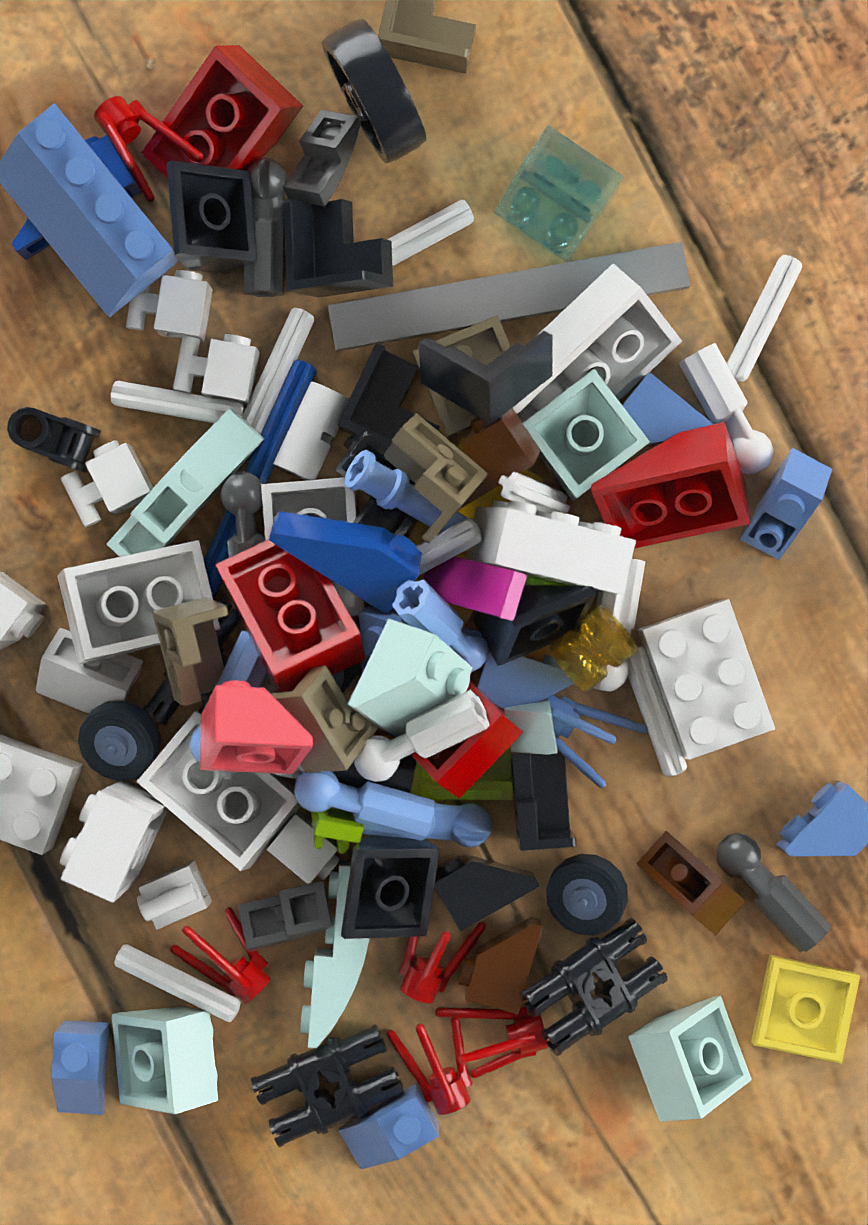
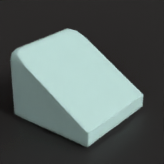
[504,701,557,755]

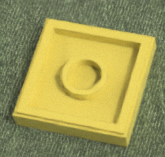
[751,954,860,1064]

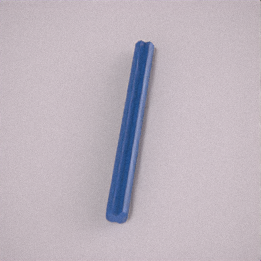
[204,360,316,600]

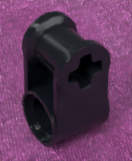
[7,407,101,473]

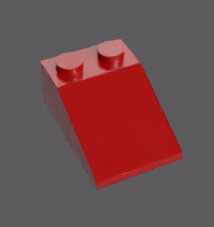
[141,45,304,178]
[591,422,750,549]
[215,540,366,693]
[394,680,523,799]

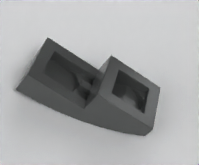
[283,110,361,207]
[238,881,333,952]

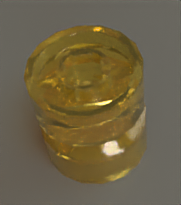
[550,605,638,692]

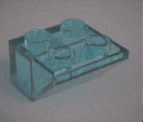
[494,125,624,262]

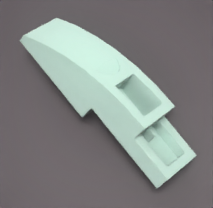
[106,408,264,557]
[300,860,370,1048]

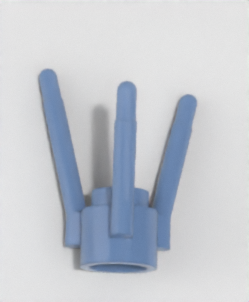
[546,695,648,788]

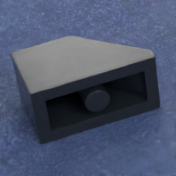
[434,855,540,932]

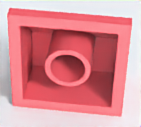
[200,680,313,774]

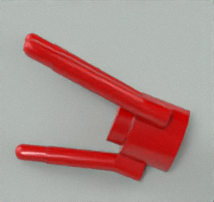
[94,96,203,202]
[170,908,271,1004]
[398,922,486,1004]
[435,1006,548,1078]
[386,1017,473,1115]

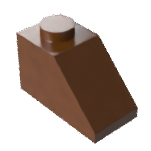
[460,408,541,509]
[636,831,746,936]
[459,917,543,1014]

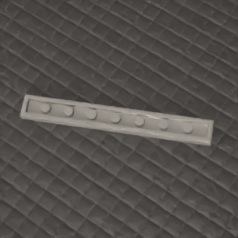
[327,242,690,352]

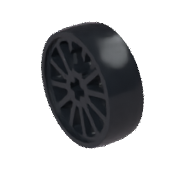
[322,19,426,163]

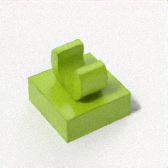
[311,807,364,854]

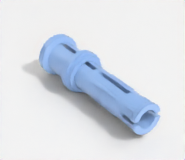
[344,450,475,533]

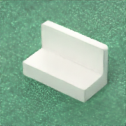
[36,628,143,714]

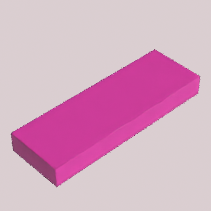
[423,556,527,621]

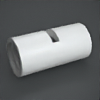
[273,382,349,480]

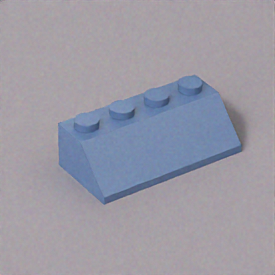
[0,103,179,318]

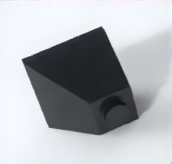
[167,161,257,274]
[473,584,597,666]
[341,835,440,939]

